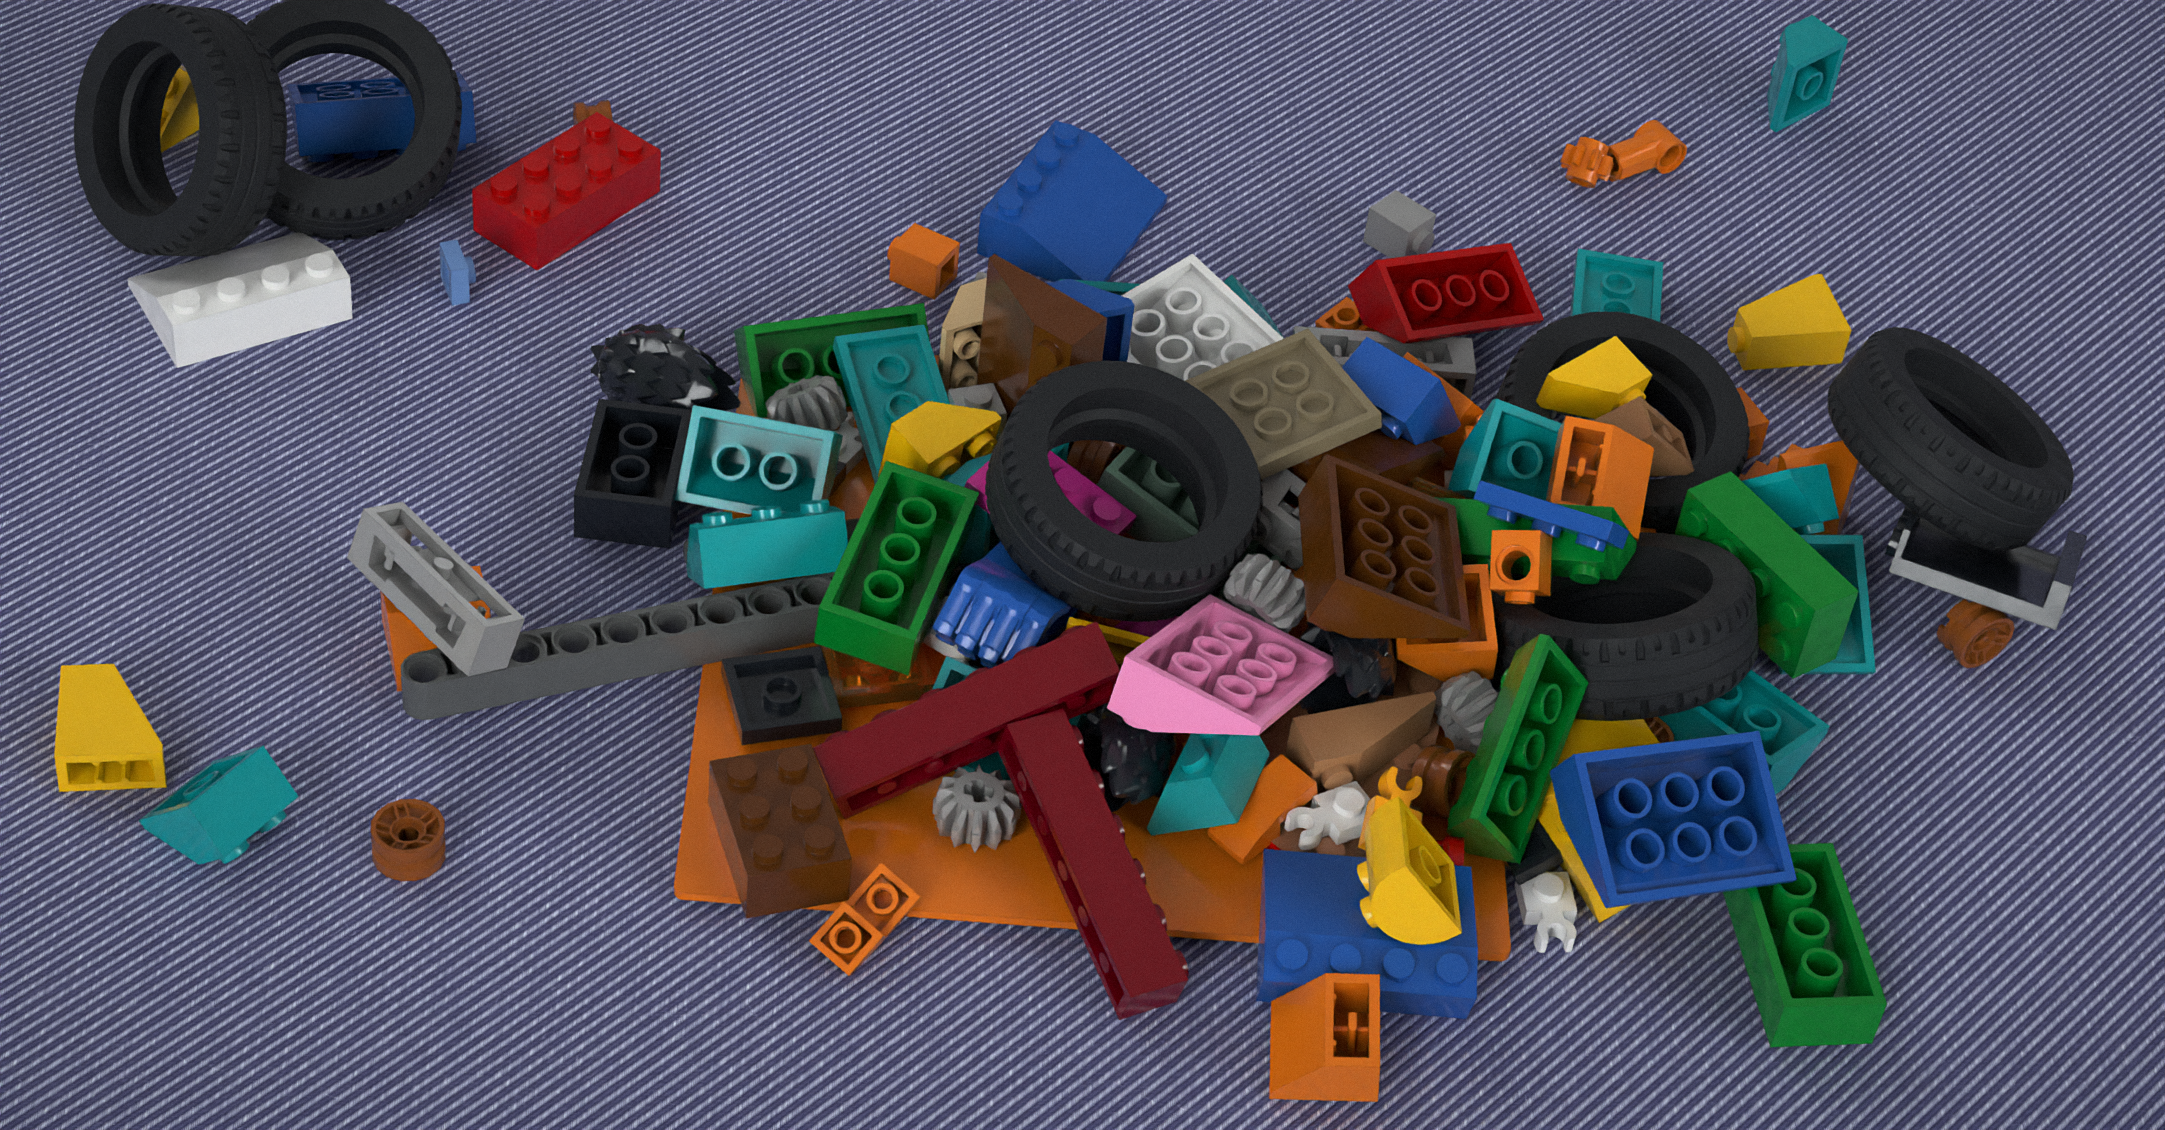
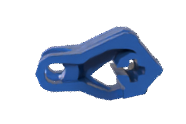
[932,541,1078,668]

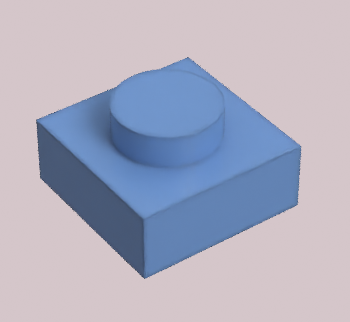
[439,240,476,306]

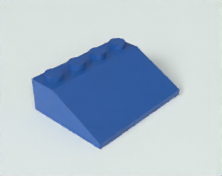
[288,72,477,162]
[977,120,1168,282]
[1550,731,1797,908]
[1256,849,1478,1019]

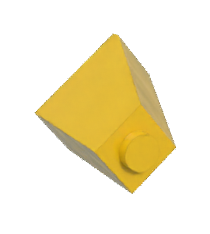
[1727,274,1852,370]
[54,664,167,792]

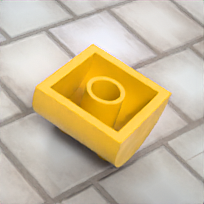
[1357,796,1462,945]

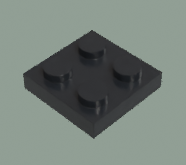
[721,646,842,745]

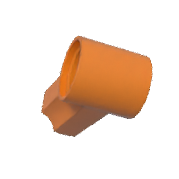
[1606,120,1687,182]

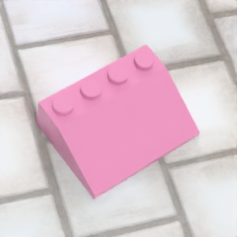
[1107,594,1335,735]

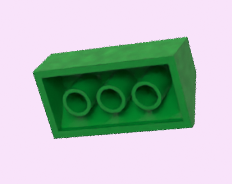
[734,303,930,418]
[1434,497,1637,584]
[1446,634,1588,864]

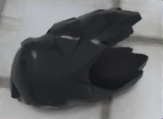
[590,324,741,411]
[1299,621,1397,714]
[1080,702,1177,813]

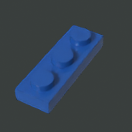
[1473,480,1629,553]

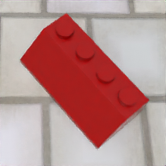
[1348,243,1544,344]

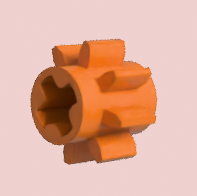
[1560,137,1614,188]

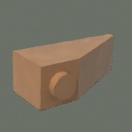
[1286,691,1437,794]

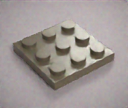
[1185,329,1382,480]

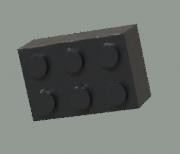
[574,399,692,549]

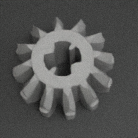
[766,375,848,431]
[1223,554,1306,634]
[1434,671,1500,755]
[932,764,1022,853]

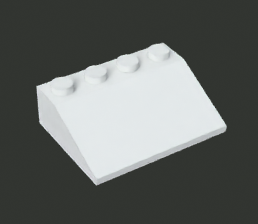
[128,232,353,368]
[1122,254,1284,381]

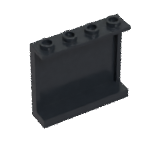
[1885,505,2087,630]

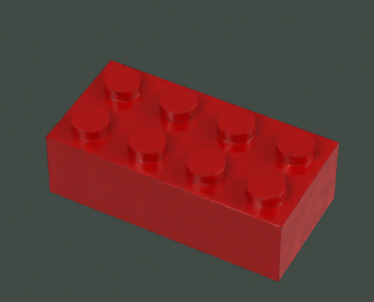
[472,112,661,271]

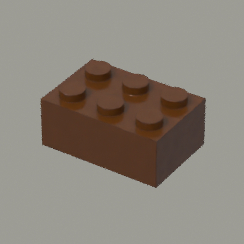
[708,744,852,919]

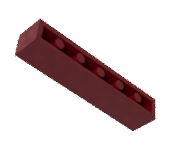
[813,621,1120,819]
[997,708,1189,1020]

